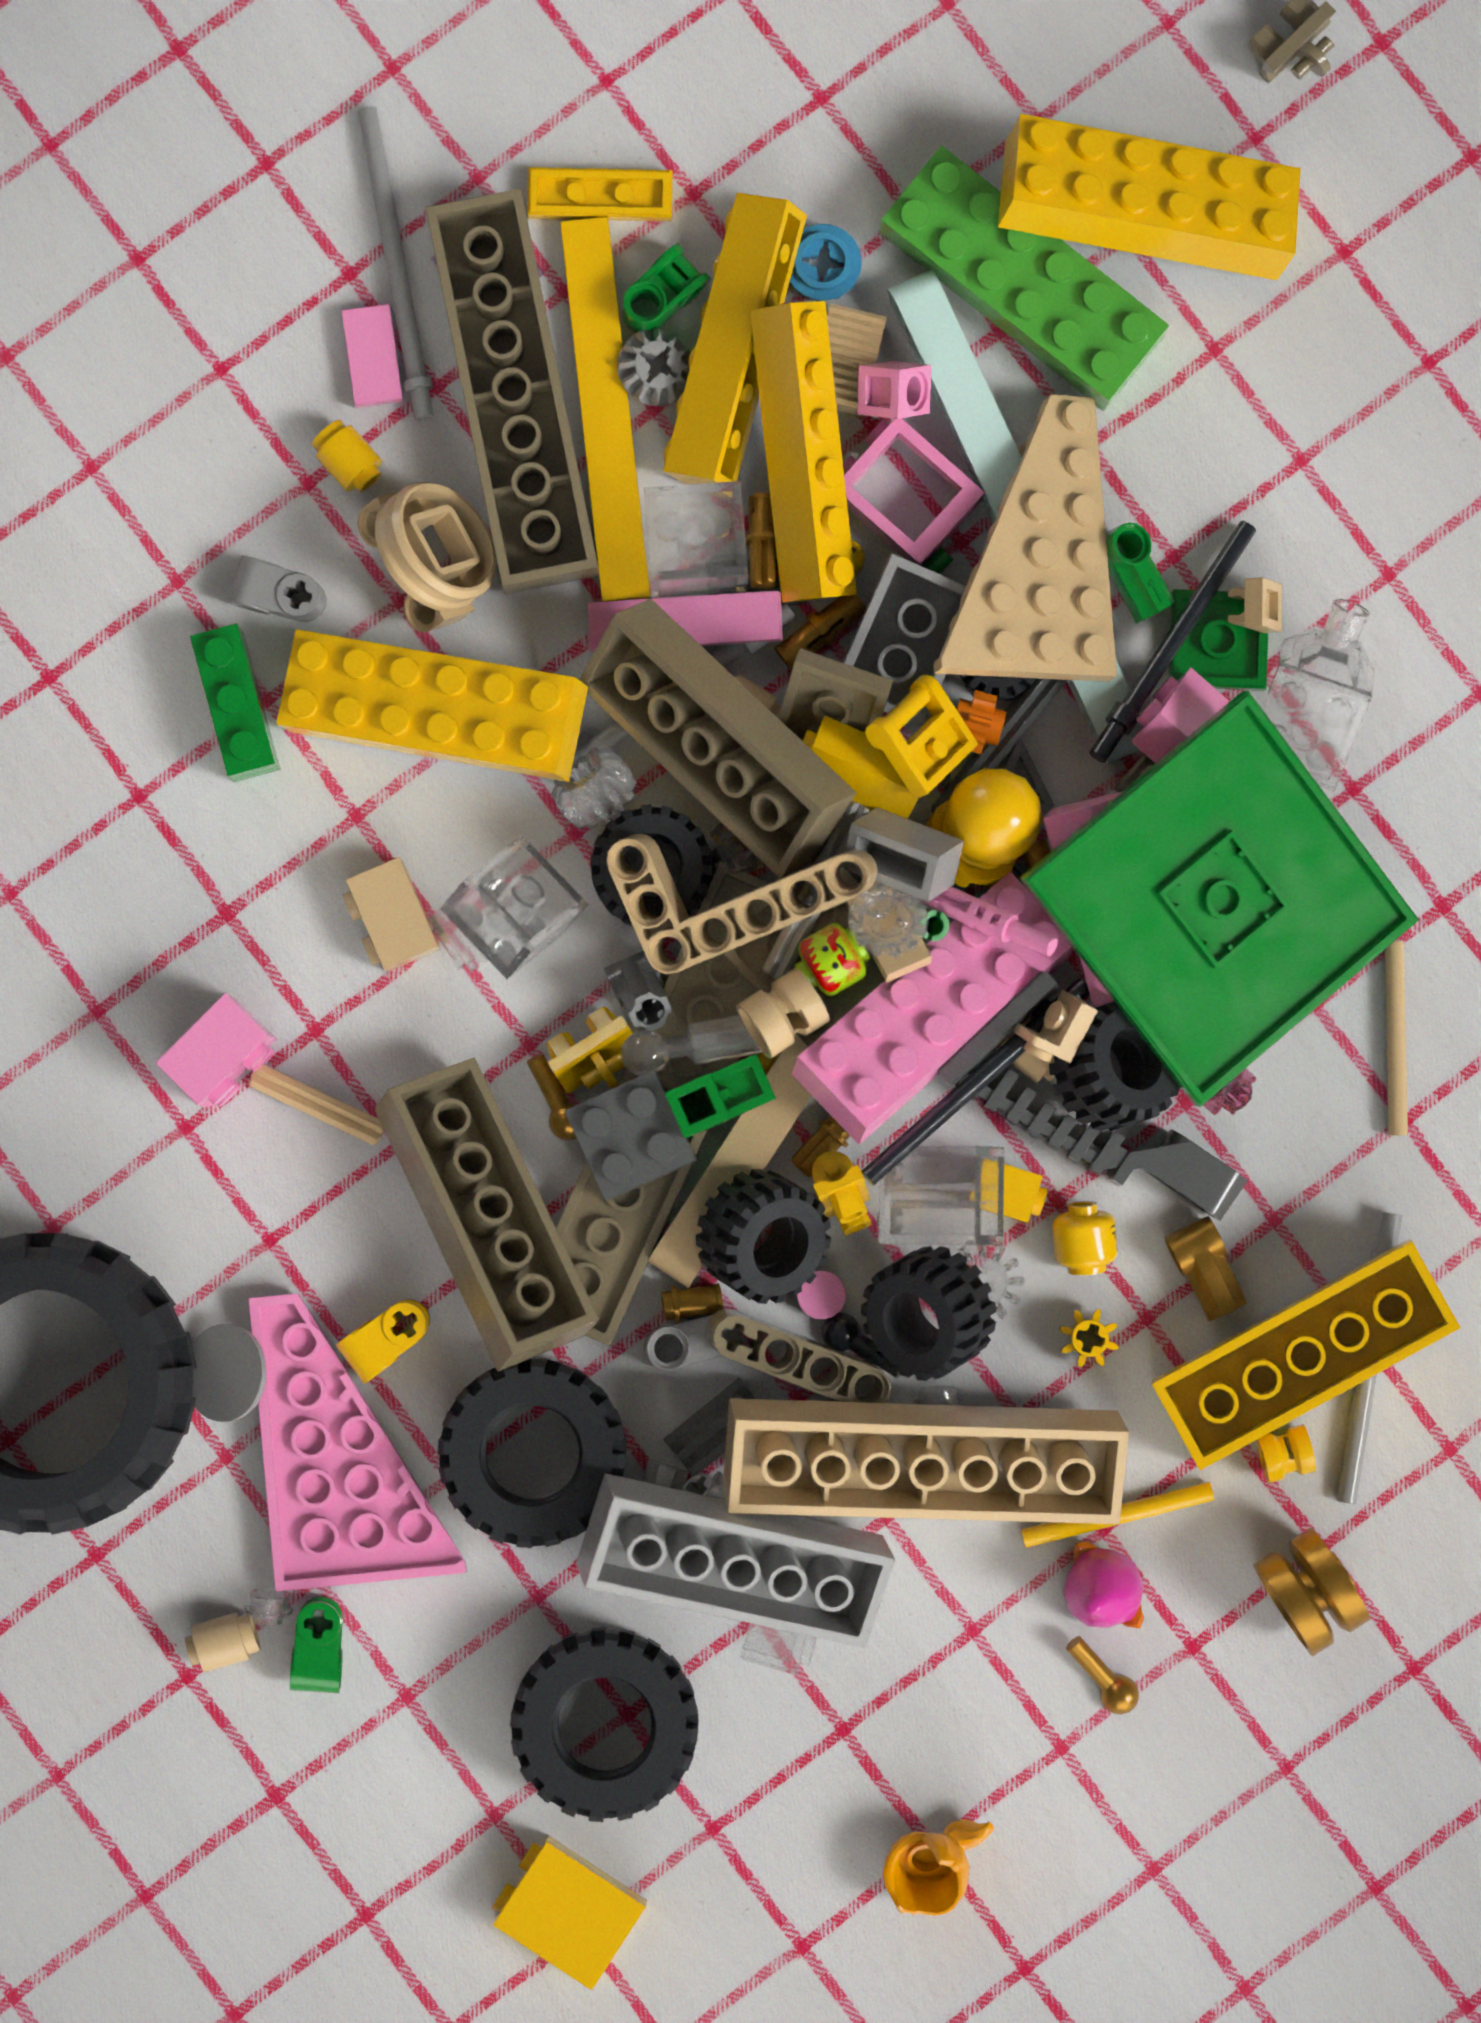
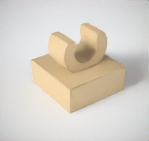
[1228,577,1282,633]

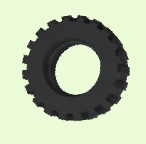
[437,1358,627,1548]
[510,1627,699,1822]

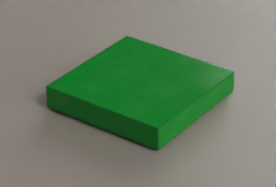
[1169,589,1268,691]

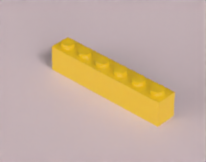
[663,193,807,492]
[750,301,857,603]

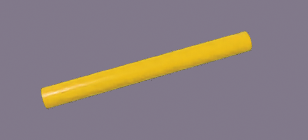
[1020,1482,1214,1548]

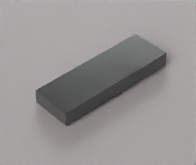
[938,971,1058,1090]

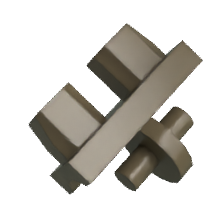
[1248,0,1336,84]

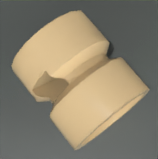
[736,968,830,1059]

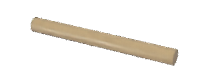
[1385,941,1408,1136]

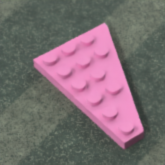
[248,1293,467,1592]

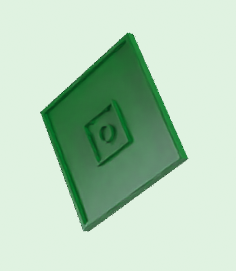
[1020,691,1419,1107]

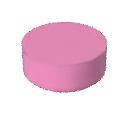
[797,1270,846,1319]

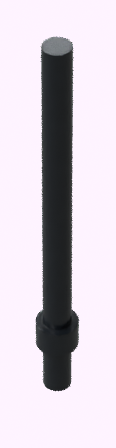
[1089,521,1256,763]
[861,978,1090,1186]

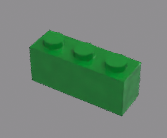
[190,623,281,783]

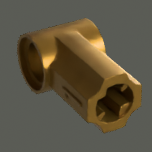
[1164,1216,1247,1321]

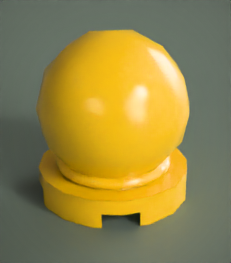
[925,768,1043,890]

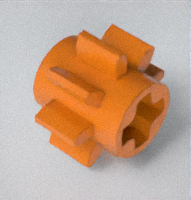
[956,690,1007,754]

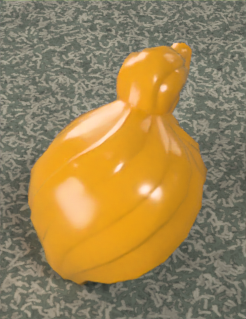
[883,1819,994,1916]

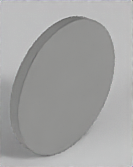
[192,1324,267,1422]

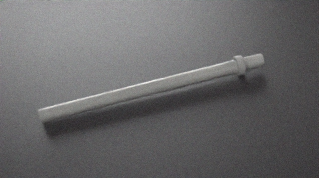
[358,107,434,420]

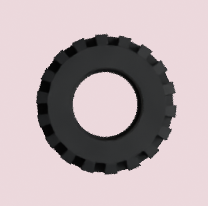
[590,804,713,927]
[1049,1001,1180,1131]
[696,1169,831,1304]
[861,1246,997,1381]

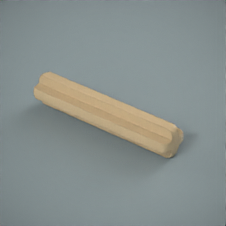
[249,1064,384,1145]

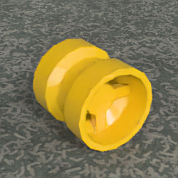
[1256,1424,1316,1484]

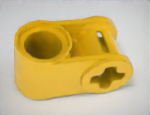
[335,1299,430,1384]

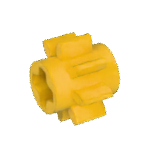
[1058,1309,1119,1368]

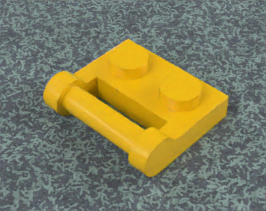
[865,675,978,799]

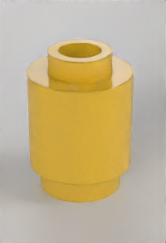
[311,419,382,493]

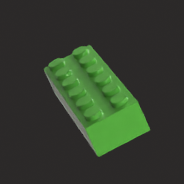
[879,145,1169,411]

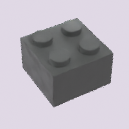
[565,1070,698,1201]

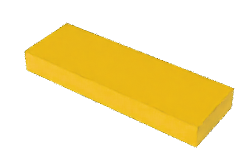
[527,167,673,222]

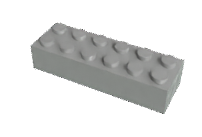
[576,1474,895,1648]

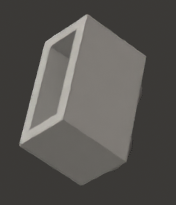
[841,807,964,902]

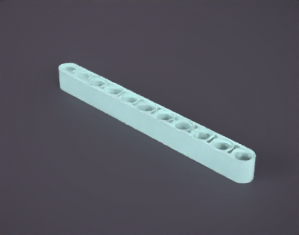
[887,269,1142,764]

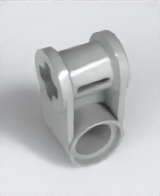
[228,555,326,622]

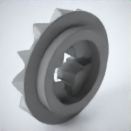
[617,328,690,406]

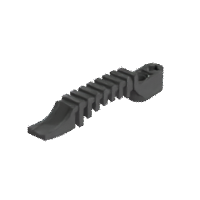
[968,1049,1247,1221]

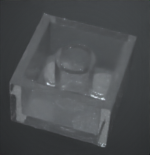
[644,481,748,598]
[440,835,589,979]

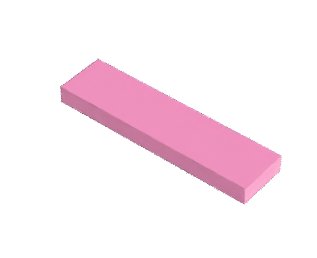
[588,591,783,653]

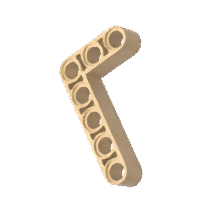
[607,834,878,974]

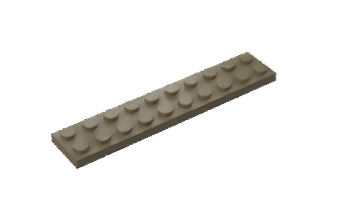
[556,861,769,1346]

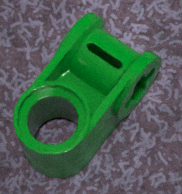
[622,243,712,333]
[290,1596,343,1693]

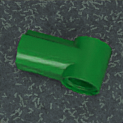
[1106,522,1175,624]

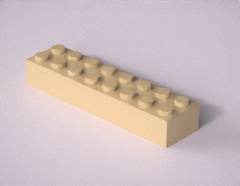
[722,1398,1129,1524]

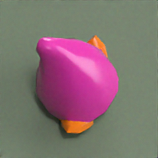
[1063,1541,1144,1629]

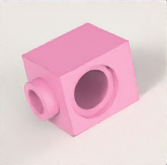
[857,361,931,419]

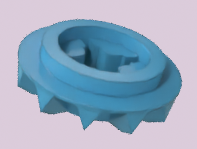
[790,224,862,302]

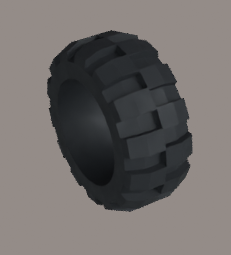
[0,1233,197,1535]

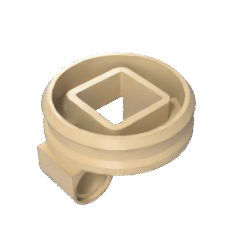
[357,482,496,633]

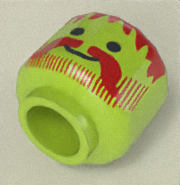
[794,923,871,996]

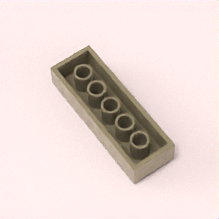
[579,598,857,879]
[375,1057,599,1372]

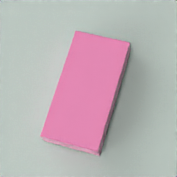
[341,304,404,408]

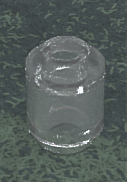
[428,897,497,972]

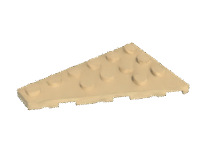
[934,394,1117,682]

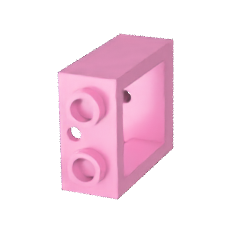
[843,418,985,566]

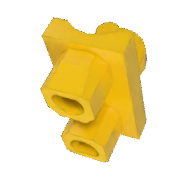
[546,1006,639,1094]
[812,1151,872,1236]

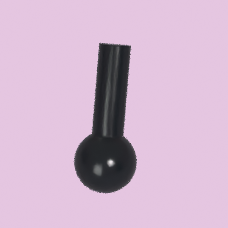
[822,1313,900,1378]

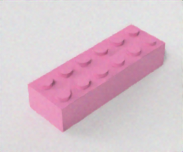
[792,872,1074,1144]

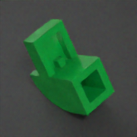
[665,1054,776,1138]

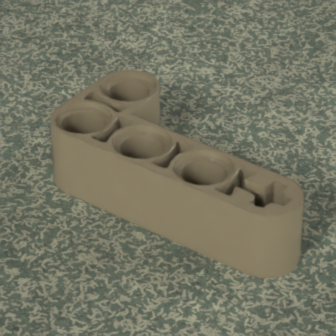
[705,1309,891,1403]

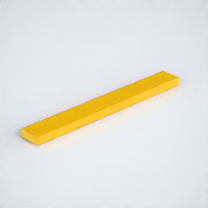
[560,216,650,602]

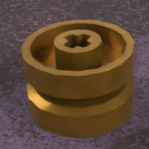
[1253,1527,1371,1656]

